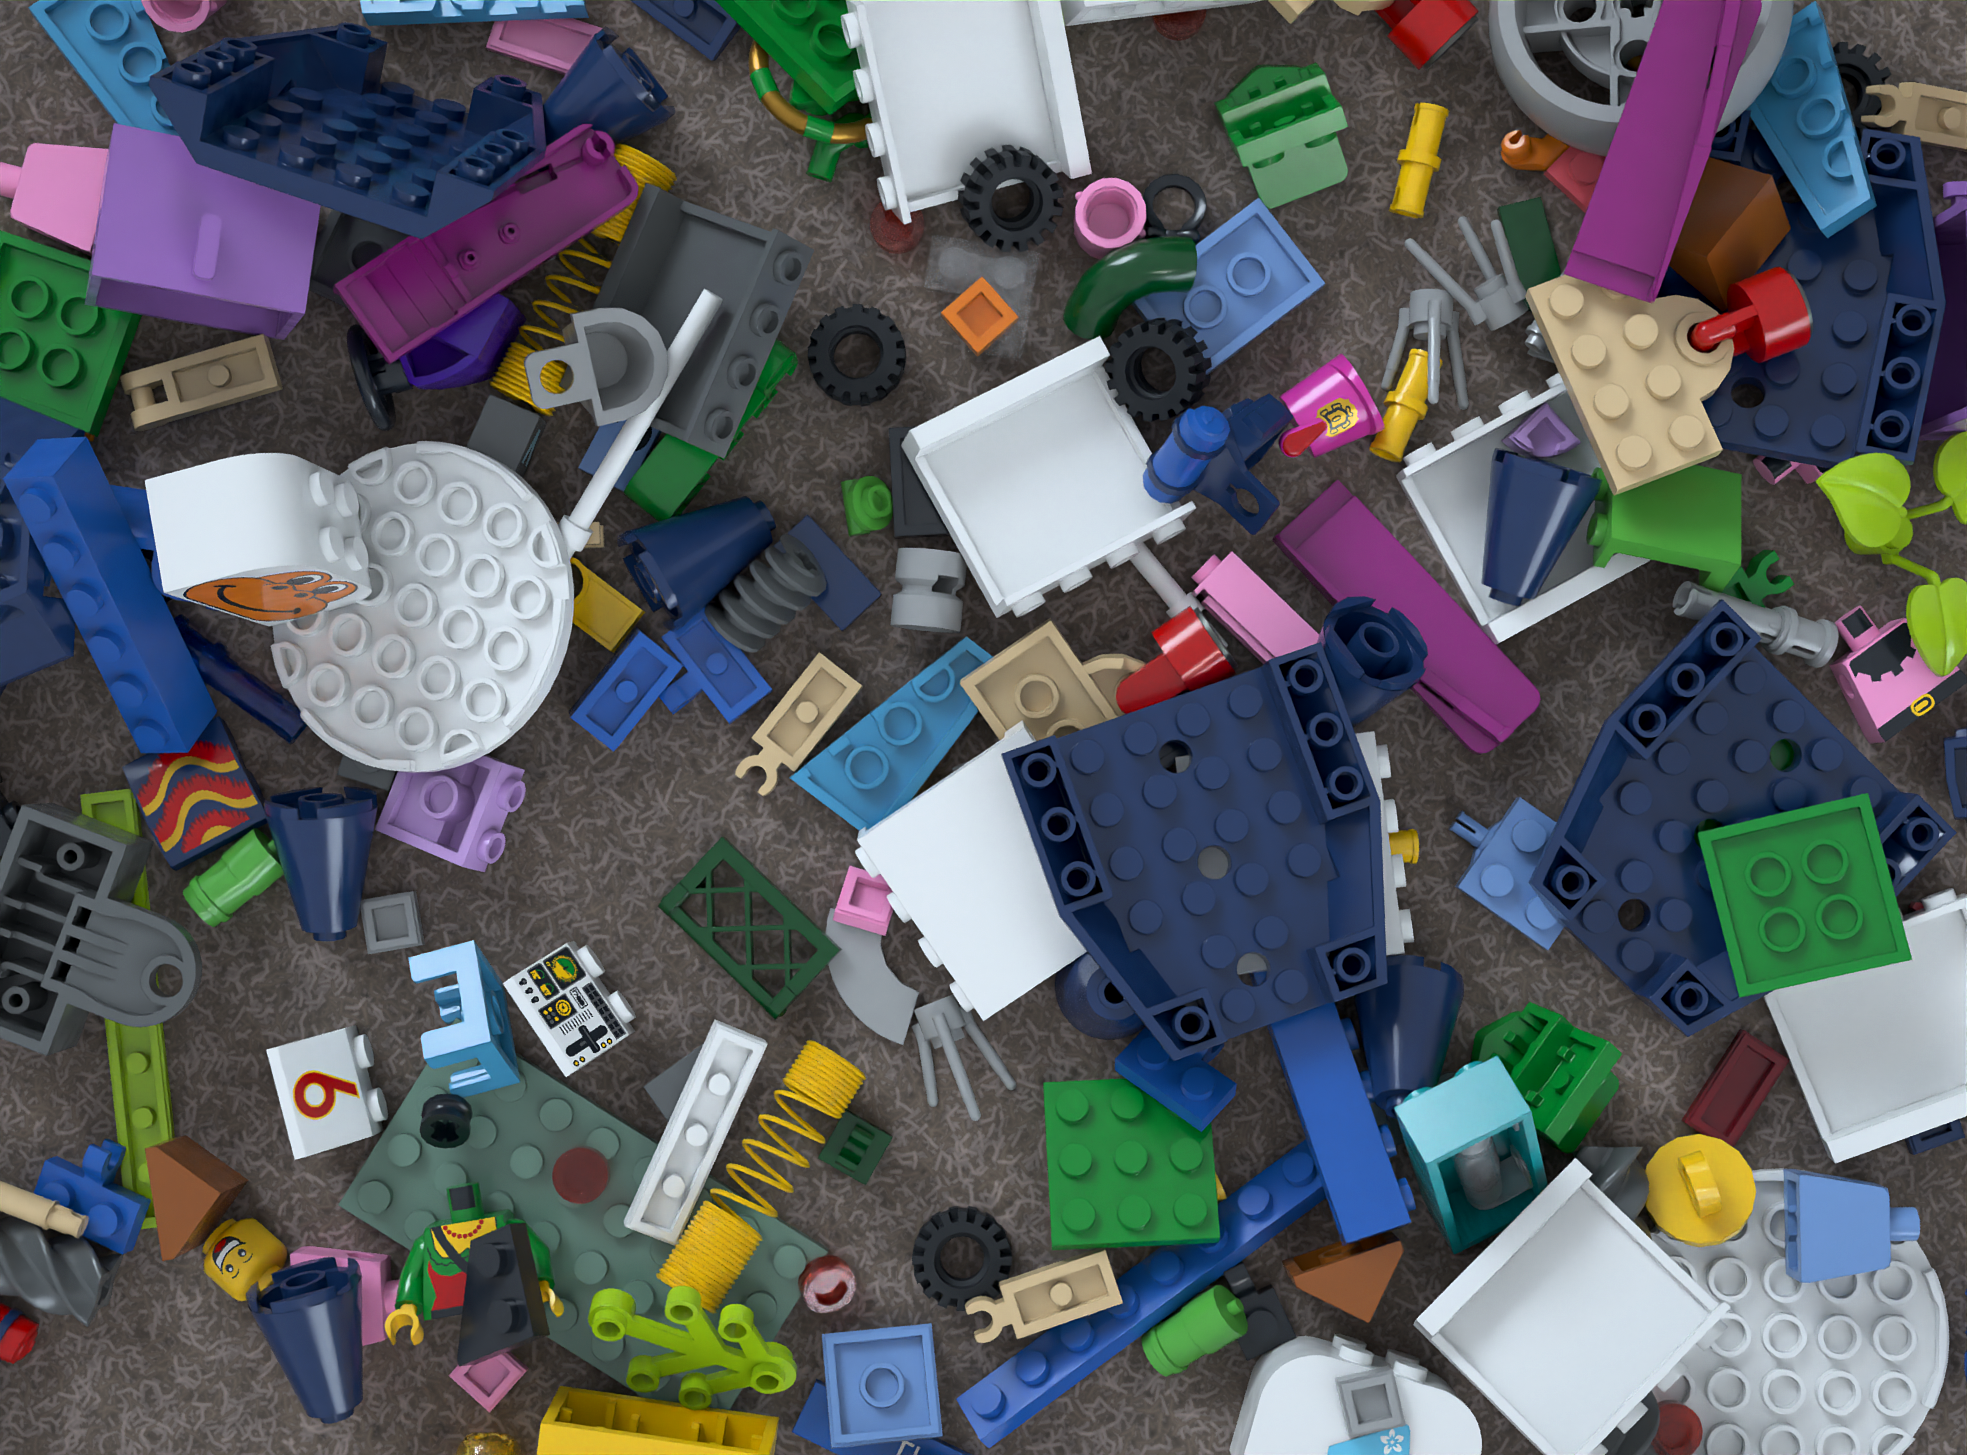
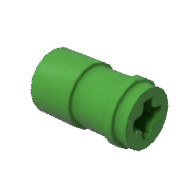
[183,828,284,927]
[1142,1285,1248,1377]

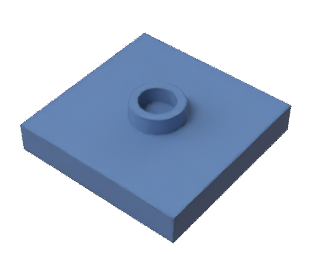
[821,1323,943,1449]

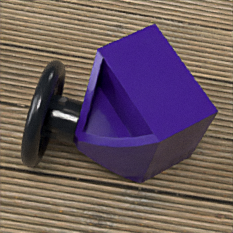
[346,294,527,431]

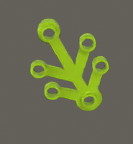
[588,1286,797,1410]

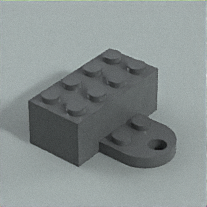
[0,803,202,1056]

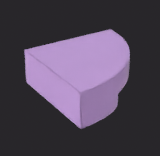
[1501,402,1581,459]

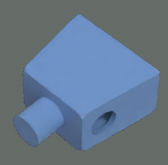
[1783,1169,1920,1283]

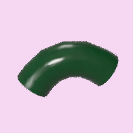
[1063,236,1197,340]

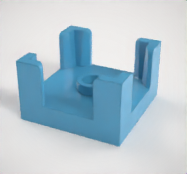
[408,940,520,1098]

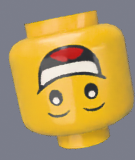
[202,1218,287,1301]

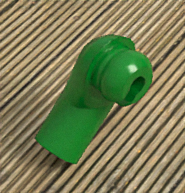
[806,112,869,183]

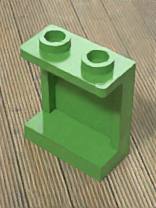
[1586,465,1742,593]

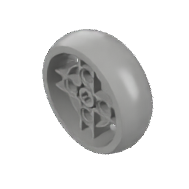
[1488,0,1794,156]

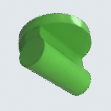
[841,476,893,537]

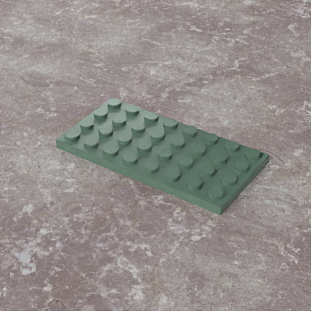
[338,1018,829,1410]

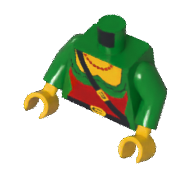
[385,1182,564,1345]

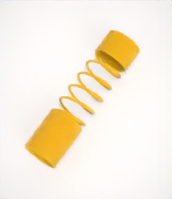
[490,144,677,417]
[656,1040,866,1314]

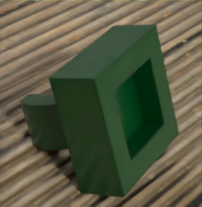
[818,1109,893,1185]

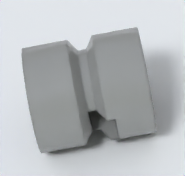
[890,548,967,633]

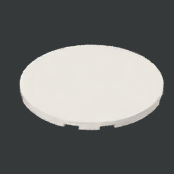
[271,441,574,773]
[1650,1168,1949,1455]

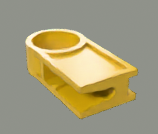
[570,557,645,653]

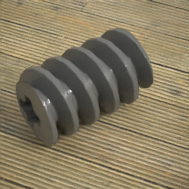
[704,534,827,652]

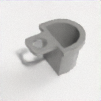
[524,307,668,426]

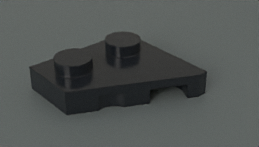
[457,1223,550,1366]

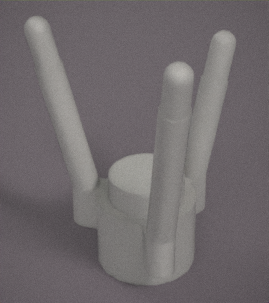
[1405,216,1529,331]
[1381,289,1469,410]
[912,994,1017,1121]

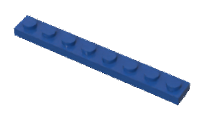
[956,1139,1326,1448]

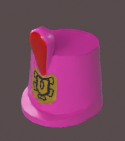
[1279,353,1385,458]

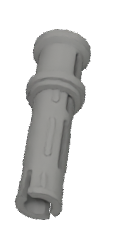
[1673,581,1839,668]

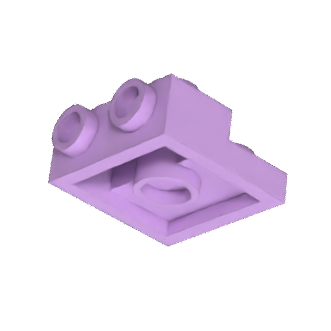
[375,755,526,872]

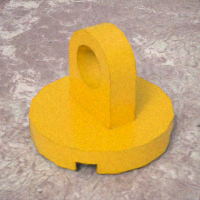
[1645,1134,1756,1247]

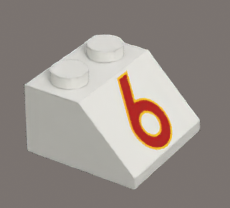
[266,1025,388,1160]

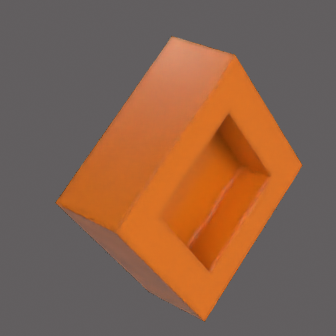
[941,276,1019,357]

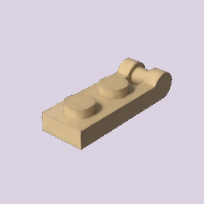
[120,334,283,431]

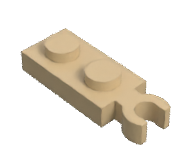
[1861,82,1967,152]
[735,652,863,796]
[965,1248,1123,1343]

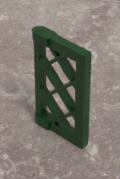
[658,837,842,1020]

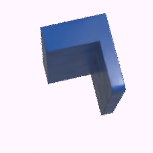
[568,627,683,752]

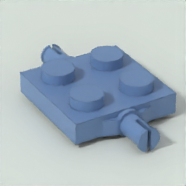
[1449,797,1564,950]

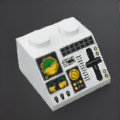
[503,941,636,1077]

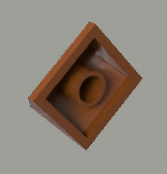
[1669,157,1791,312]
[145,1135,248,1261]
[1282,1231,1404,1323]

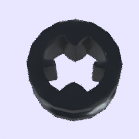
[419,1093,473,1149]

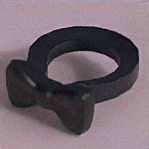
[1143,174,1207,245]

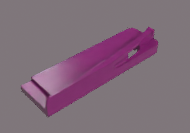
[1563,0,1762,304]
[333,124,638,365]
[1272,479,1541,755]

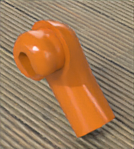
[1501,130,1570,171]

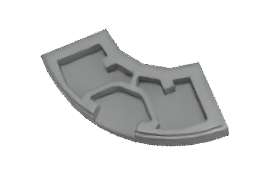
[826,908,919,1045]

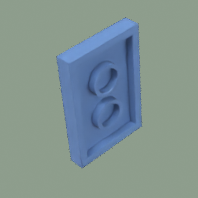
[1131,198,1325,375]

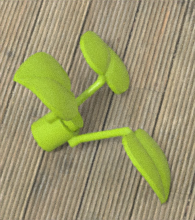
[1816,431,1967,677]

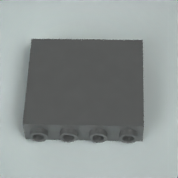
[559,183,814,459]

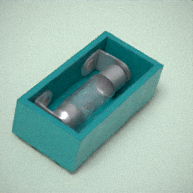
[1394,1055,1548,1255]

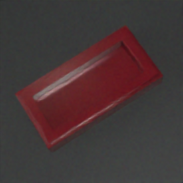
[1681,1029,1790,1148]

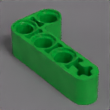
[624,338,798,521]

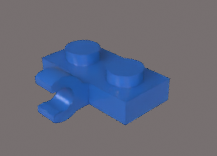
[659,607,773,725]
[1115,1027,1237,1132]
[34,1138,151,1255]

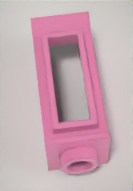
[1191,551,1319,665]

